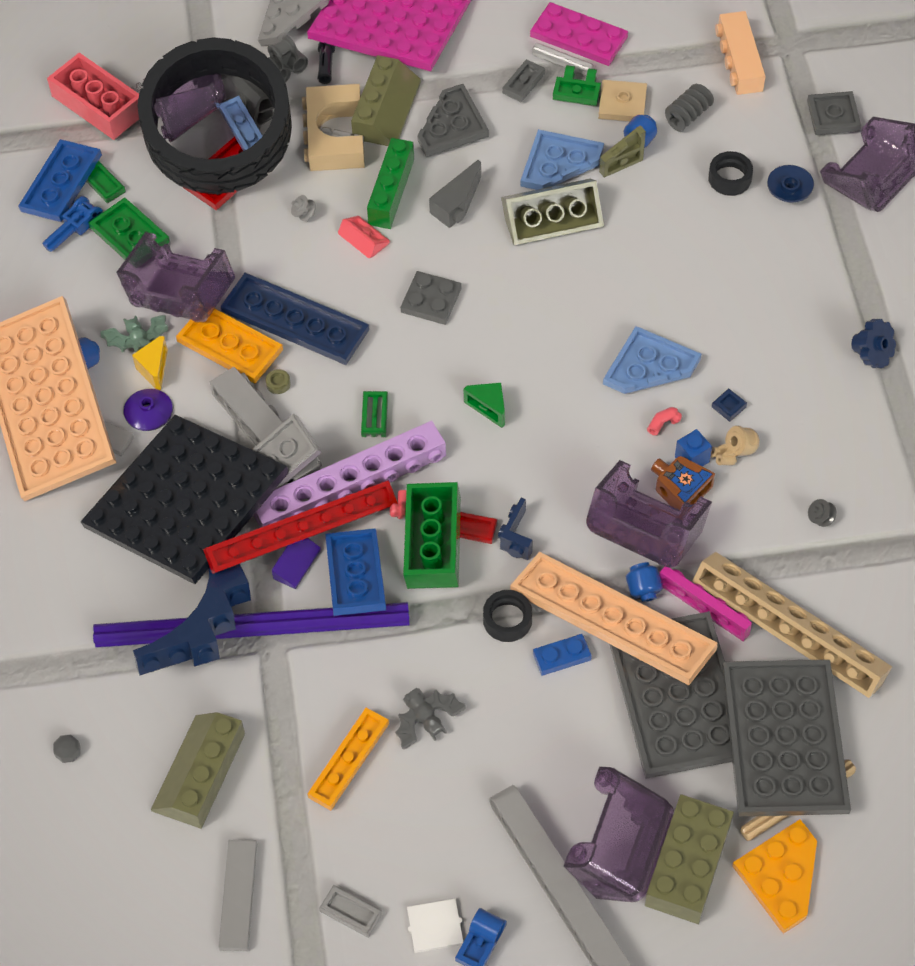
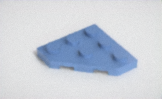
[520,129,604,190]
[603,326,701,394]

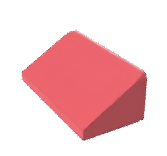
[338,216,390,258]

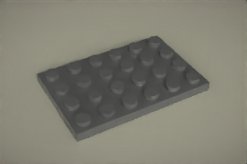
[609,611,732,779]
[722,660,851,817]

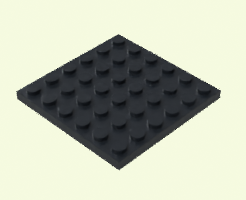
[80,415,289,584]

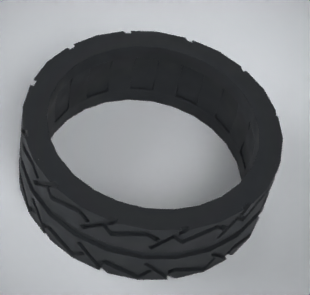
[137,37,292,194]

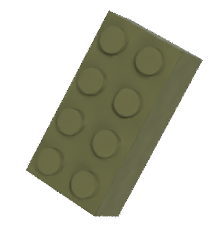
[645,794,734,925]

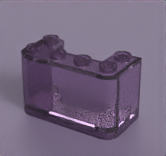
[116,232,235,322]
[586,460,712,568]

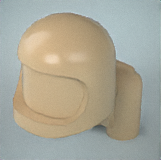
[711,426,760,465]

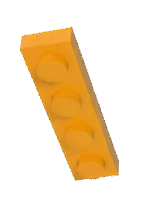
[307,707,389,811]

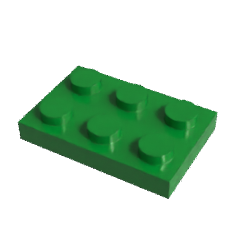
[89,197,170,268]

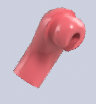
[647,407,682,436]
[390,490,406,519]

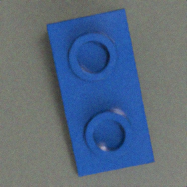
[455,908,507,966]

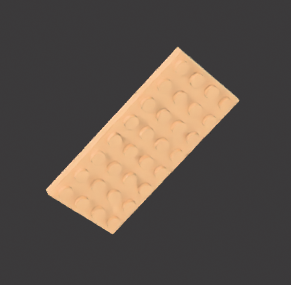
[0,296,117,501]

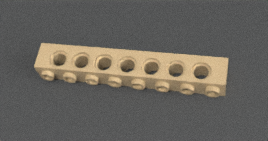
[692,552,892,698]

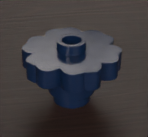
[851,319,896,369]

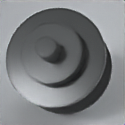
[808,499,837,527]

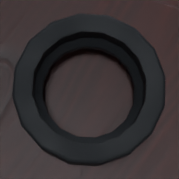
[708,151,753,196]
[483,590,532,642]

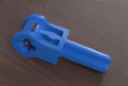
[42,196,103,252]

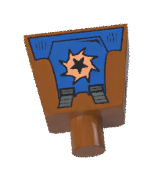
[651,456,715,518]

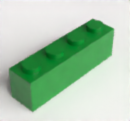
[367,138,414,229]

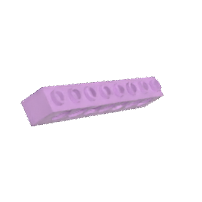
[254,421,446,528]

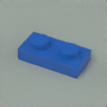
[533,634,592,676]

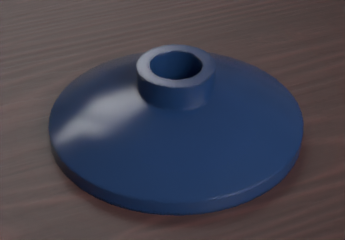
[767,165,814,203]

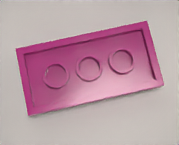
[530,2,628,66]

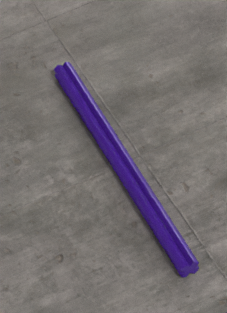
[93,602,410,648]

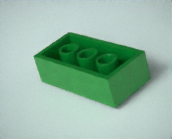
[403,482,461,589]

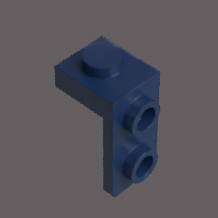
[498,497,533,560]

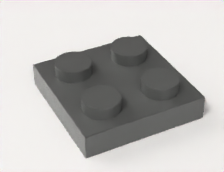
[807,91,861,135]
[400,271,462,325]

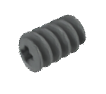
[665,83,714,132]

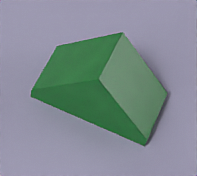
[463,382,505,428]

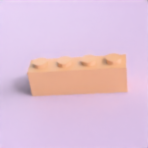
[715,11,765,95]

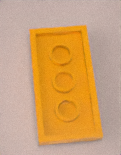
[176,303,283,384]

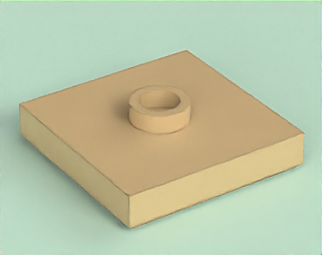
[598,80,647,121]

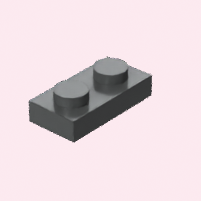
[502,59,545,102]

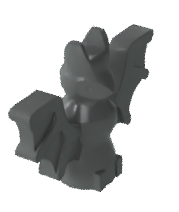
[395,688,466,749]

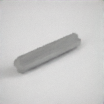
[532,43,594,76]

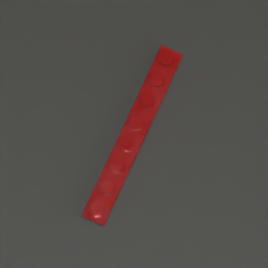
[203,480,398,574]

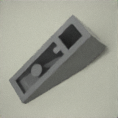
[429,160,481,228]

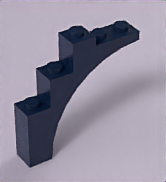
[133,564,251,676]

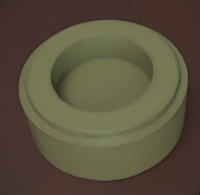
[266,369,291,394]

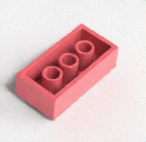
[47,52,139,140]

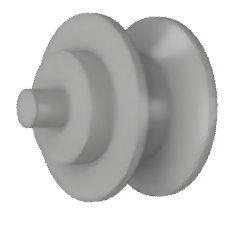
[291,195,316,221]

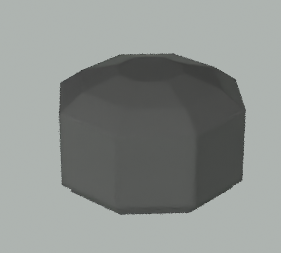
[53,735,80,763]

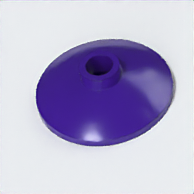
[124,389,173,431]

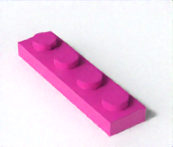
[660,565,752,642]

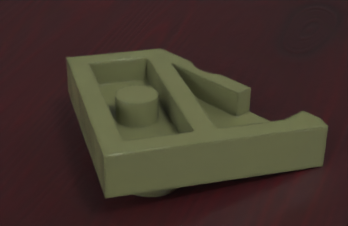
[599,125,646,178]

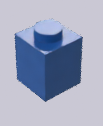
[675,429,712,467]

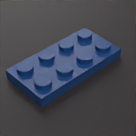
[18,139,102,222]
[325,528,386,616]

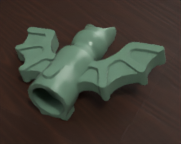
[100,315,168,353]

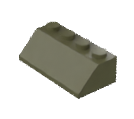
[351,55,421,146]
[501,178,604,246]
[151,712,245,829]

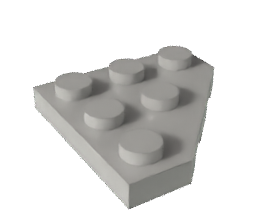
[258,0,329,46]

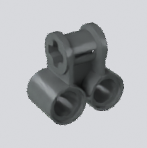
[267,35,308,82]

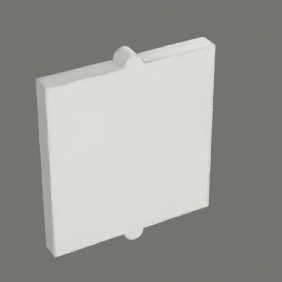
[407,898,463,953]

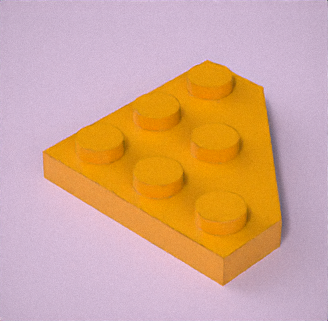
[732,819,817,934]

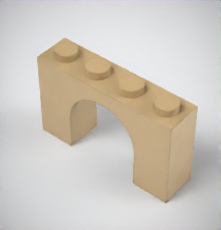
[302,84,365,171]

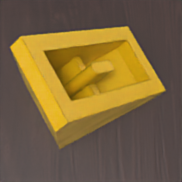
[132,336,168,390]

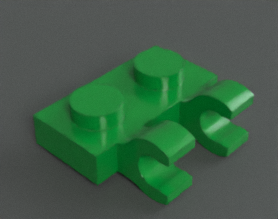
[553,65,601,106]

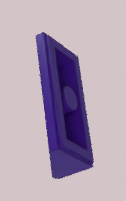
[272,538,321,589]

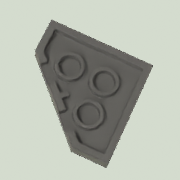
[417,84,489,157]

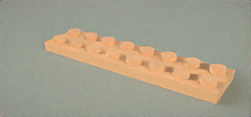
[510,552,718,685]

